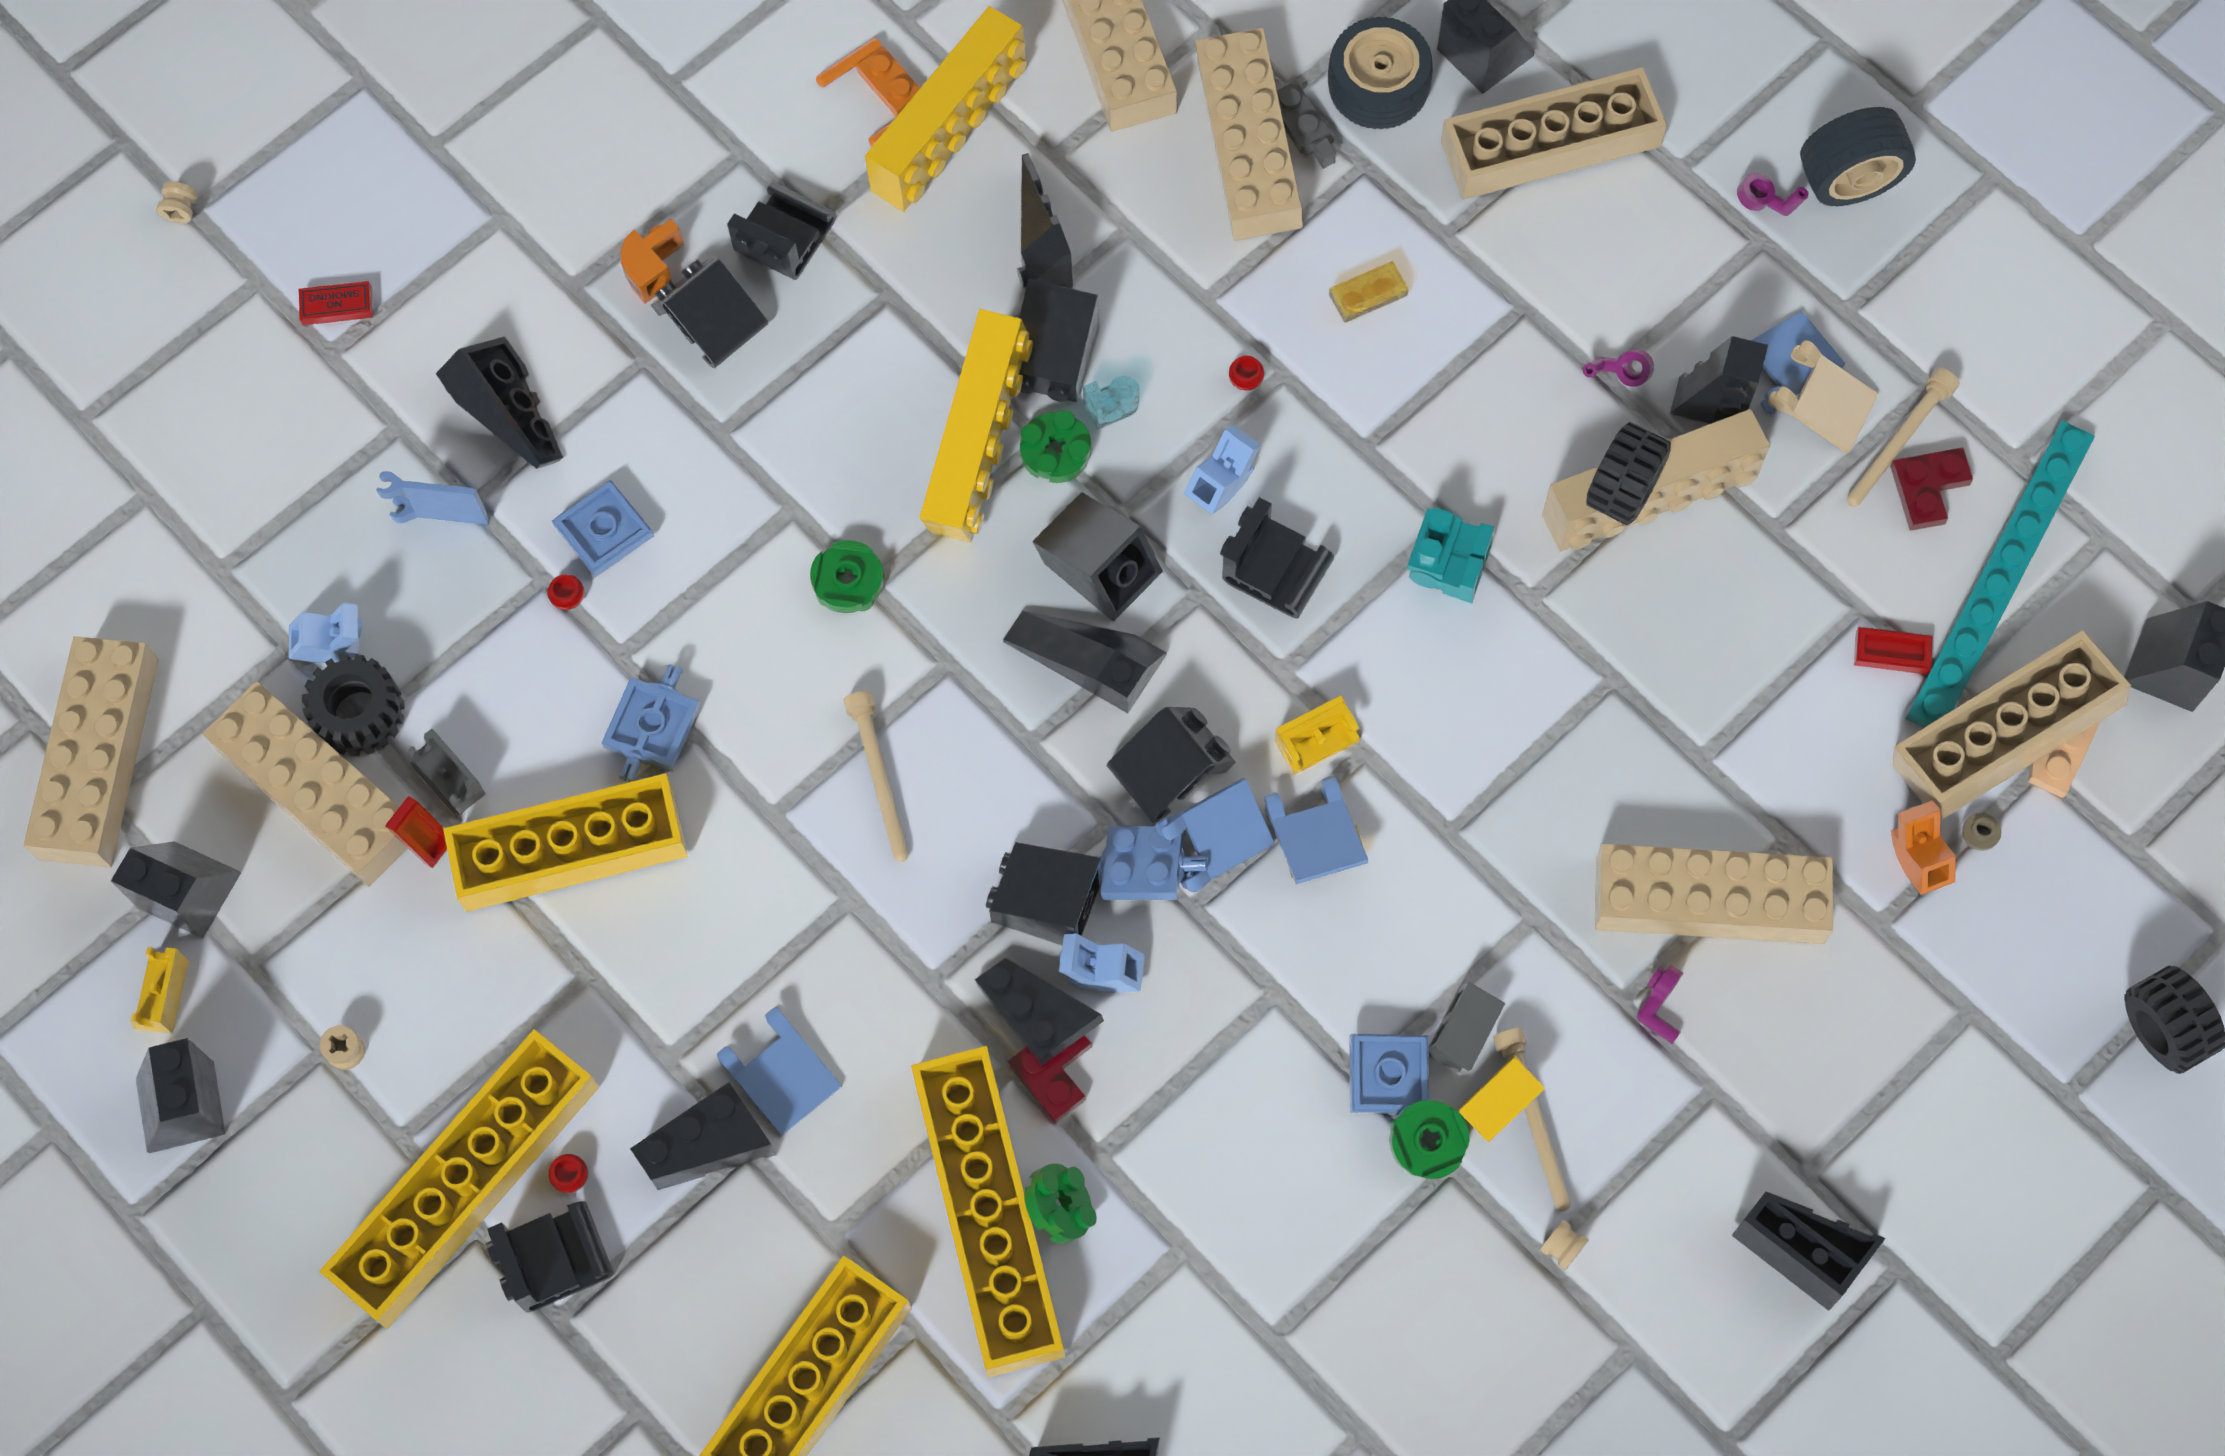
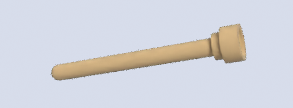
[1847,367,1960,507]
[843,691,908,862]
[1493,1027,1571,1211]

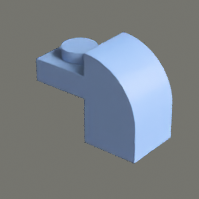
[1184,424,1261,514]
[289,602,362,663]
[1059,933,1145,993]

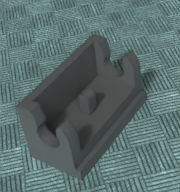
[408,728,486,818]
[1428,982,1505,1072]

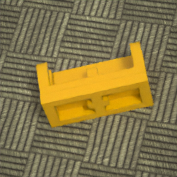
[1275,695,1360,775]
[130,947,189,1034]
[1458,1055,1545,1143]

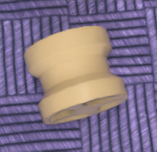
[156,181,198,223]
[319,1025,365,1070]
[1540,1220,1589,1270]

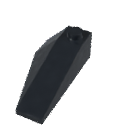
[1017,153,1073,288]
[436,336,563,469]
[1003,610,1167,714]

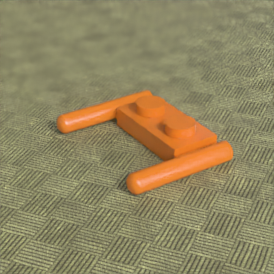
[816,37,920,147]

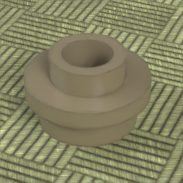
[1962,813,2001,851]

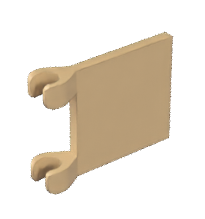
[1768,340,1878,453]

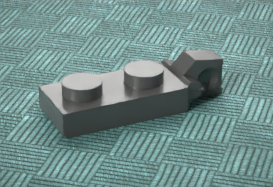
[1277,81,1336,169]

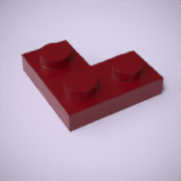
[1890,447,1973,531]
[1007,1035,1092,1124]

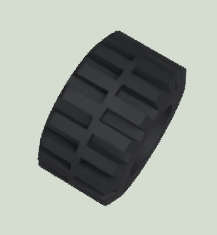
[1586,422,1671,526]
[302,654,405,756]
[2124,965,2225,1074]

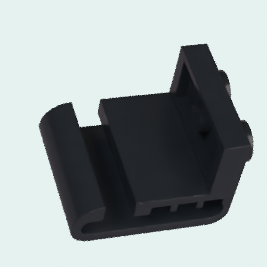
[727,182,836,280]
[650,257,769,369]
[1220,497,1334,619]
[1106,707,1236,823]
[485,1201,614,1313]

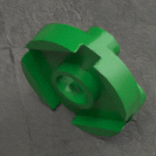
[1020,410,1092,483]
[810,540,884,613]
[1389,1100,1470,1179]
[1024,1163,1097,1244]

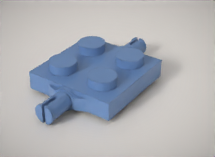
[601,664,701,782]
[1095,826,1208,900]

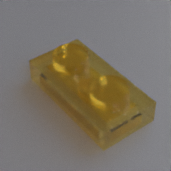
[1329,261,1409,323]

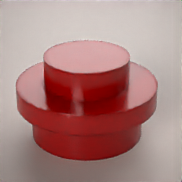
[1229,355,1264,391]
[547,574,585,610]
[548,1154,588,1194]

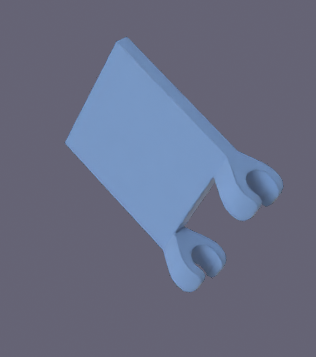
[1751,311,1846,413]
[376,471,490,525]
[1264,776,1368,884]
[1156,778,1275,892]
[717,1007,842,1136]

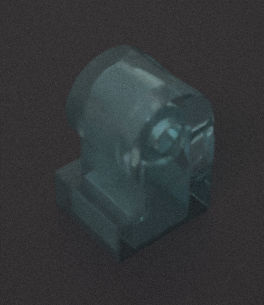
[1083,376,1140,430]

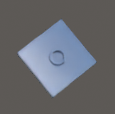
[552,479,654,578]
[1349,1034,1429,1114]

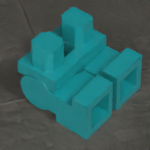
[1407,508,1495,604]

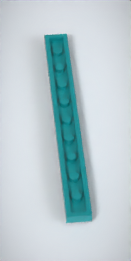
[1905,420,2095,728]

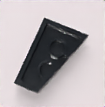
[974,957,1104,1066]

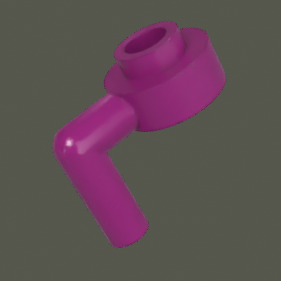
[1737,173,1809,216]
[1583,349,1654,387]
[1637,964,1684,1044]

